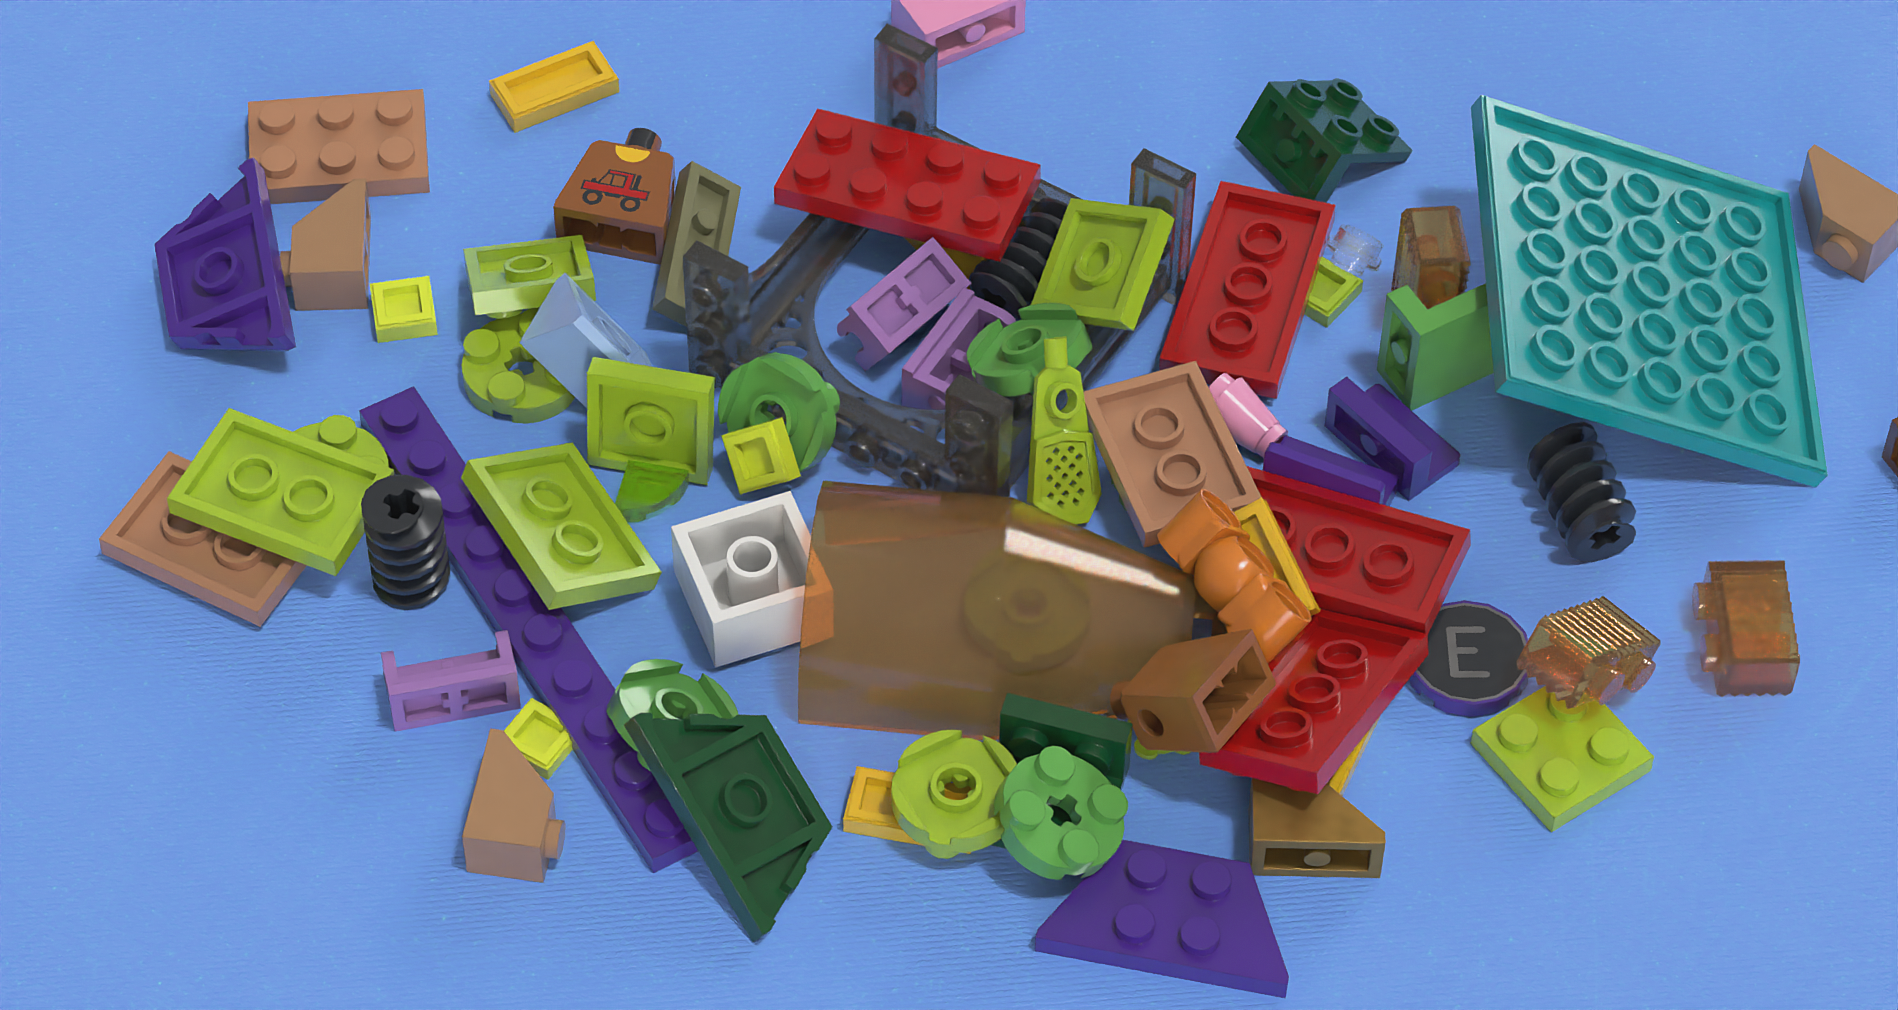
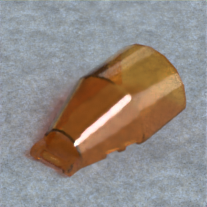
[798,481,1228,741]

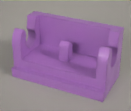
[837,237,972,371]
[902,287,1016,433]
[381,630,521,732]

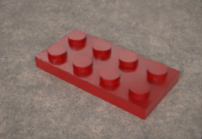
[774,108,1041,262]
[1159,181,1336,399]
[1247,466,1471,634]
[1199,609,1428,794]

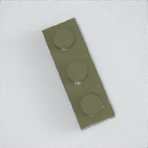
[652,161,741,335]

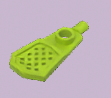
[1027,336,1102,526]

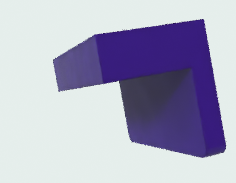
[1324,377,1461,501]
[1263,435,1400,506]

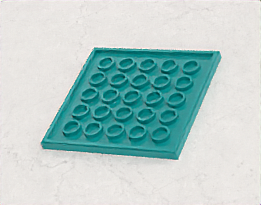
[1471,95,1828,487]

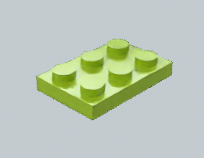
[167,408,395,576]
[461,442,662,610]

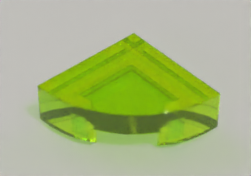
[615,460,689,522]

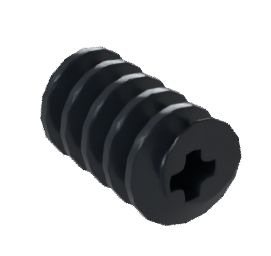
[969,198,1068,321]
[1527,422,1636,562]
[361,475,451,610]

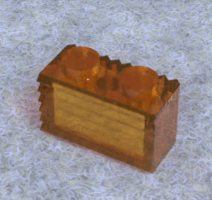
[1391,206,1471,309]
[1692,560,1800,697]
[1516,595,1661,709]

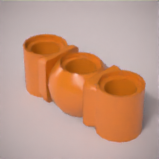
[1157,489,1312,663]

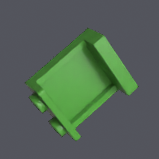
[1377,283,1494,411]

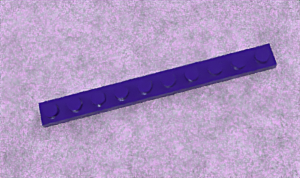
[359,386,698,873]

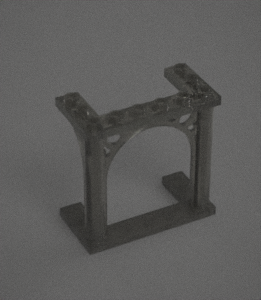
[683,24,1196,532]

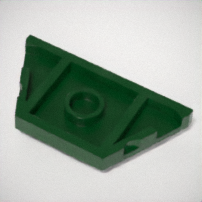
[624,712,833,942]

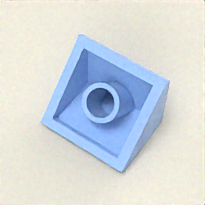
[519,273,652,408]

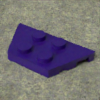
[154,157,296,351]
[1035,839,1289,999]

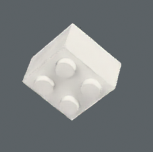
[671,491,835,668]

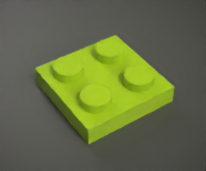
[1031,198,1175,331]
[463,235,596,319]
[587,357,715,485]
[1470,669,1654,833]

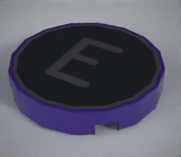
[1409,600,1532,717]

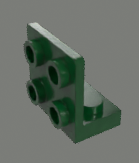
[1236,78,1412,203]
[992,693,1133,849]

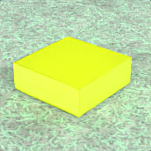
[370,276,438,343]
[721,417,801,494]
[504,698,573,780]

